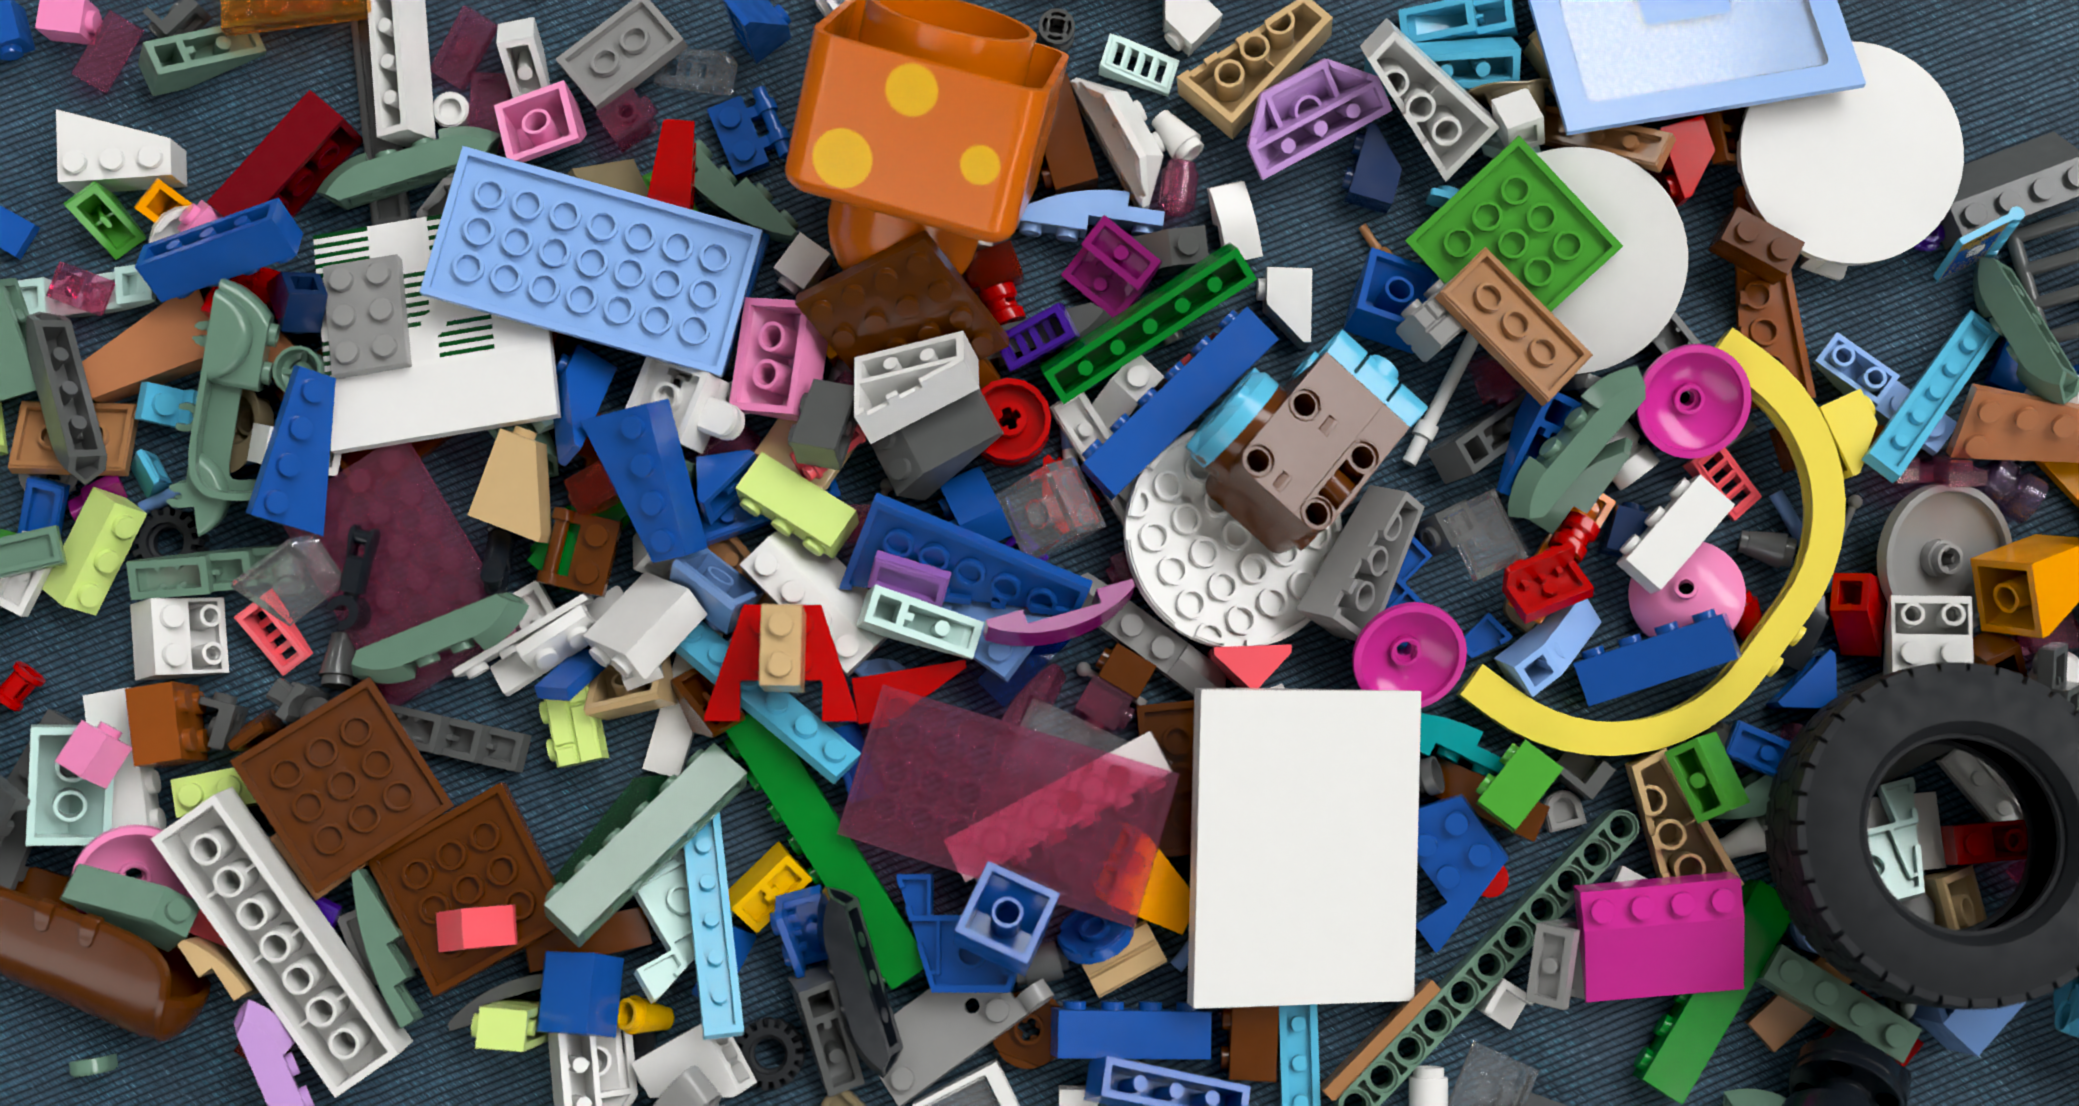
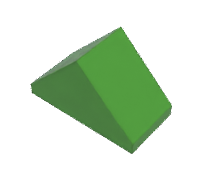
[64,181,146,260]

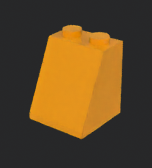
[1970,534,2079,638]

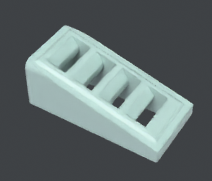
[1098,33,1179,96]

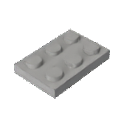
[556,0,688,114]
[322,254,412,379]

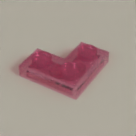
[1882,455,1988,488]

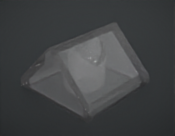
[1441,488,1531,582]
[231,535,342,626]
[1448,1041,1539,1106]

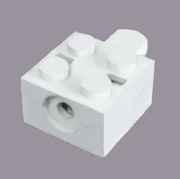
[625,357,745,454]

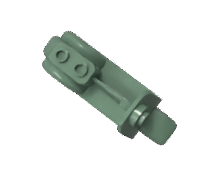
[167,278,280,537]

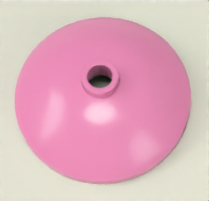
[1628,542,1746,638]
[71,825,193,915]

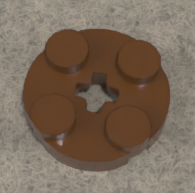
[993,990,1060,1069]

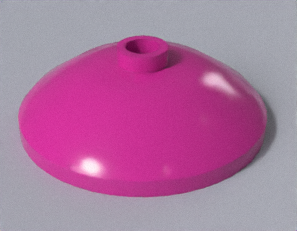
[1636,344,1752,459]
[1352,602,1467,708]

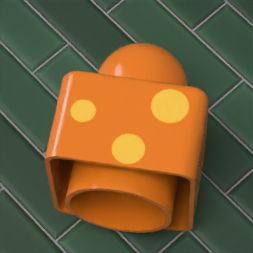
[785,0,1069,276]

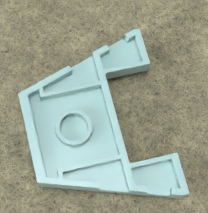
[1868,777,1925,902]
[634,850,735,1004]

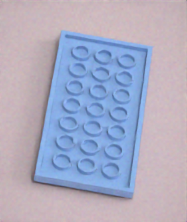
[419,146,763,378]

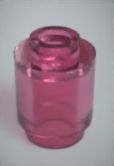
[1158,159,1199,217]

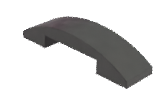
[448,972,543,1031]

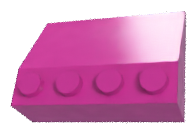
[1573,872,1745,1002]

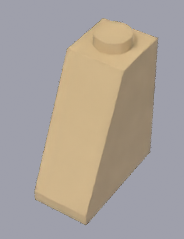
[468,425,552,543]

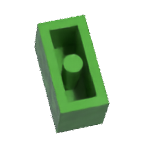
[1664,731,1750,824]
[1475,739,1564,832]

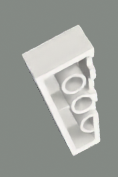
[1360,18,1500,182]

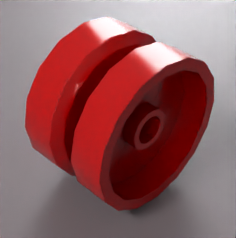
[980,378,1051,468]

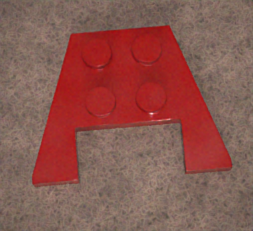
[704,604,858,722]

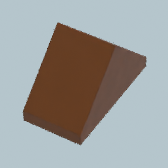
[670,668,746,738]

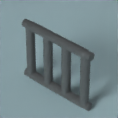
[2006,210,2079,343]

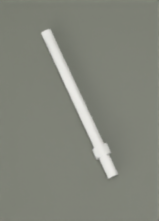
[1402,332,1479,467]

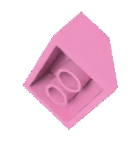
[729,297,828,421]

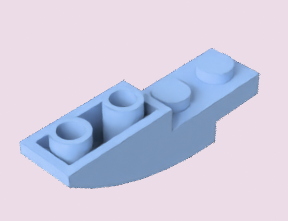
[1016,190,1165,242]
[1813,332,1957,456]

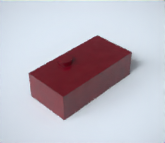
[207,90,363,218]

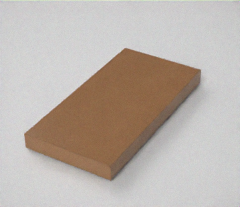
[1434,247,1593,406]

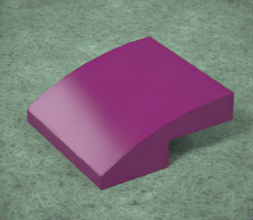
[1061,215,1162,318]

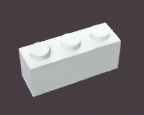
[1616,474,1735,594]

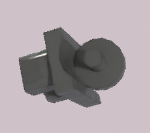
[266,678,331,723]

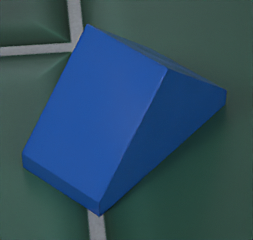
[696,449,757,526]
[1766,649,1837,710]

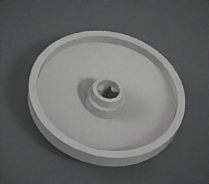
[1877,483,2012,628]

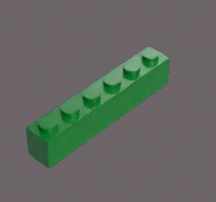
[1039,242,1257,405]
[1632,879,1791,1105]

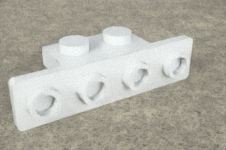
[451,580,594,680]
[490,586,624,696]

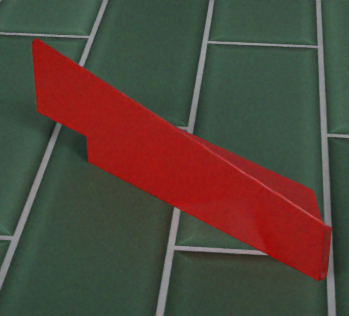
[647,119,697,210]

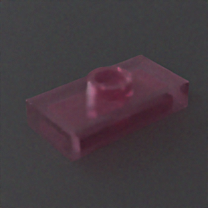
[430,5,498,90]

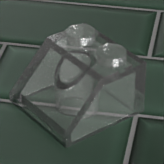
[996,457,1106,559]

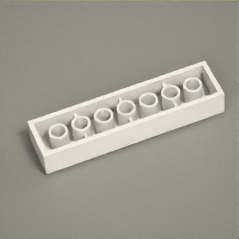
[151,787,413,1098]

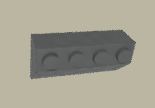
[1939,131,2079,250]

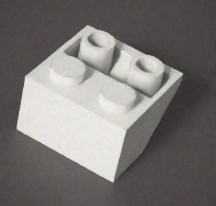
[1883,595,1973,675]
[130,597,229,680]

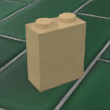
[759,604,806,693]

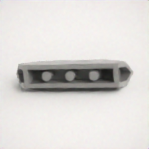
[1080,573,1226,697]

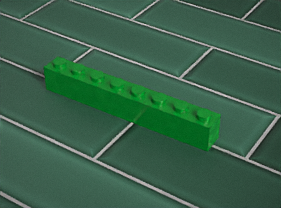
[724,714,924,990]

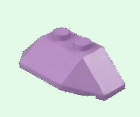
[1246,58,1393,180]

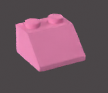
[494,80,587,163]

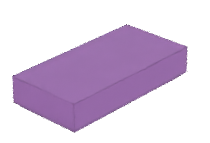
[867,550,952,607]

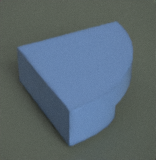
[854,658,906,677]

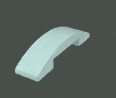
[18,264,156,318]

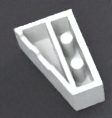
[56,109,187,194]
[854,331,979,444]

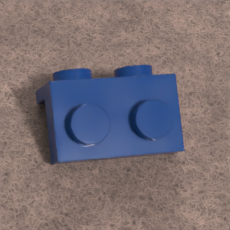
[770,885,828,979]

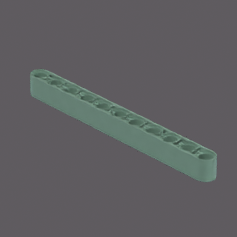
[1333,809,1640,1106]

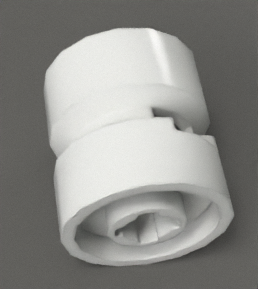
[1607,420,1660,491]

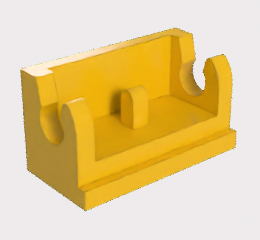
[728,841,812,933]

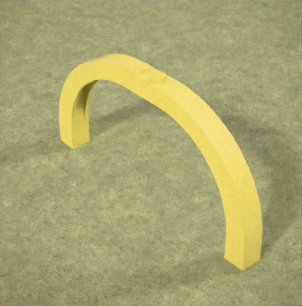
[1456,327,1846,756]

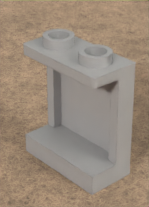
[1525,917,1585,1010]

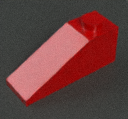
[852,660,966,730]

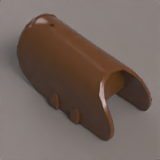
[0,866,211,1042]

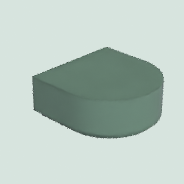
[69,1053,118,1078]

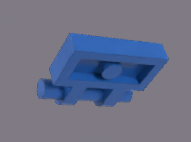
[707,86,791,179]

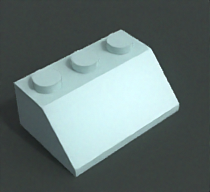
[26,724,116,846]

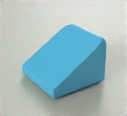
[131,449,173,498]

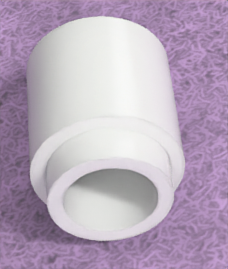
[1409,1065,1448,1106]

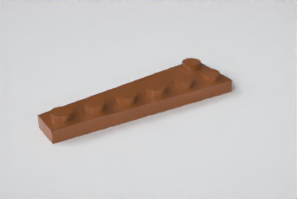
[1733,186,1816,410]

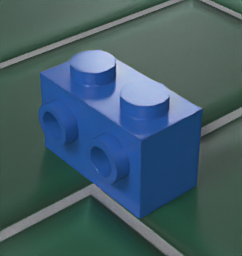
[938,466,1013,542]

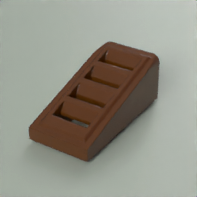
[227,709,286,752]

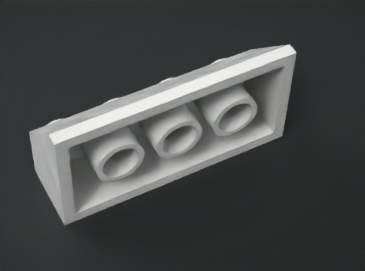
[739,531,888,677]

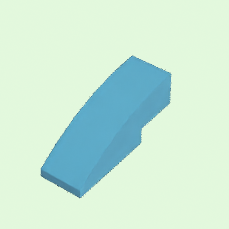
[1398,0,1518,43]

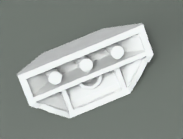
[1070,78,1165,209]
[548,1026,638,1106]

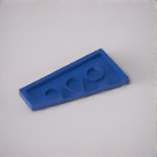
[246,365,336,536]

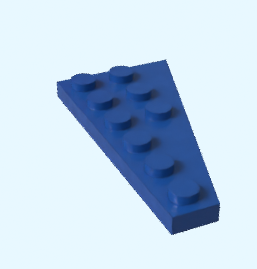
[839,493,1092,616]

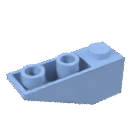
[1494,599,1602,697]

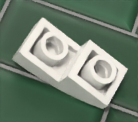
[1207,181,1263,260]

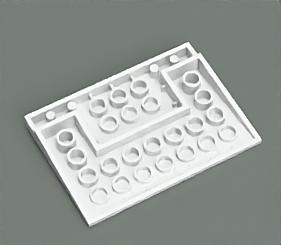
[1187,687,1421,1009]

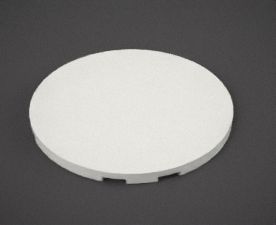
[1736,42,1964,266]
[1536,147,1688,374]
[1123,429,1343,647]

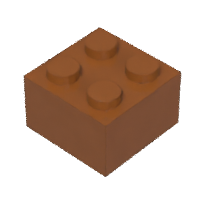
[125,681,211,768]

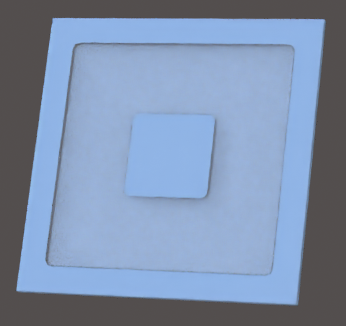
[1528,0,1866,136]

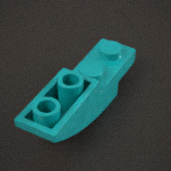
[1420,713,1505,777]

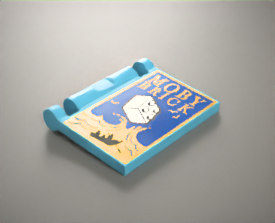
[1933,206,2025,281]

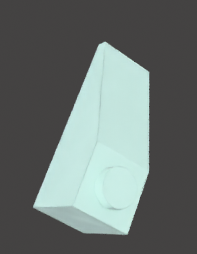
[856,584,984,659]

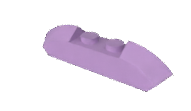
[233,1000,315,1106]

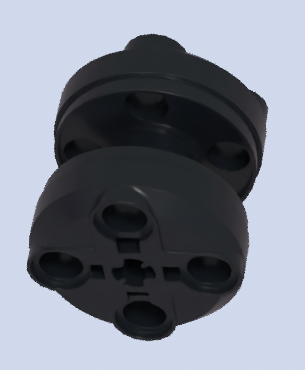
[1782,1030,1912,1106]

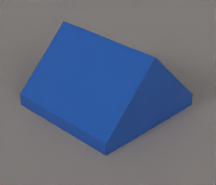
[536,951,624,1038]

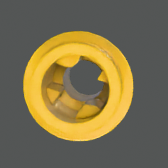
[617,995,674,1035]

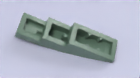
[126,543,299,600]
[351,868,424,1028]

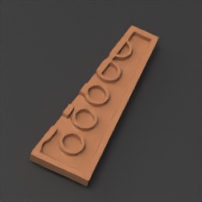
[1946,383,2079,463]

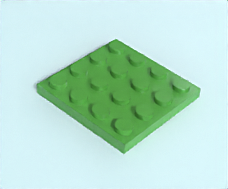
[1405,136,1623,312]

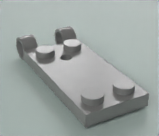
[879,979,1054,1106]

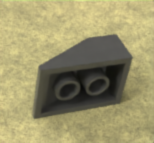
[871,388,1004,501]

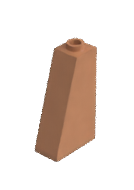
[82,287,210,403]

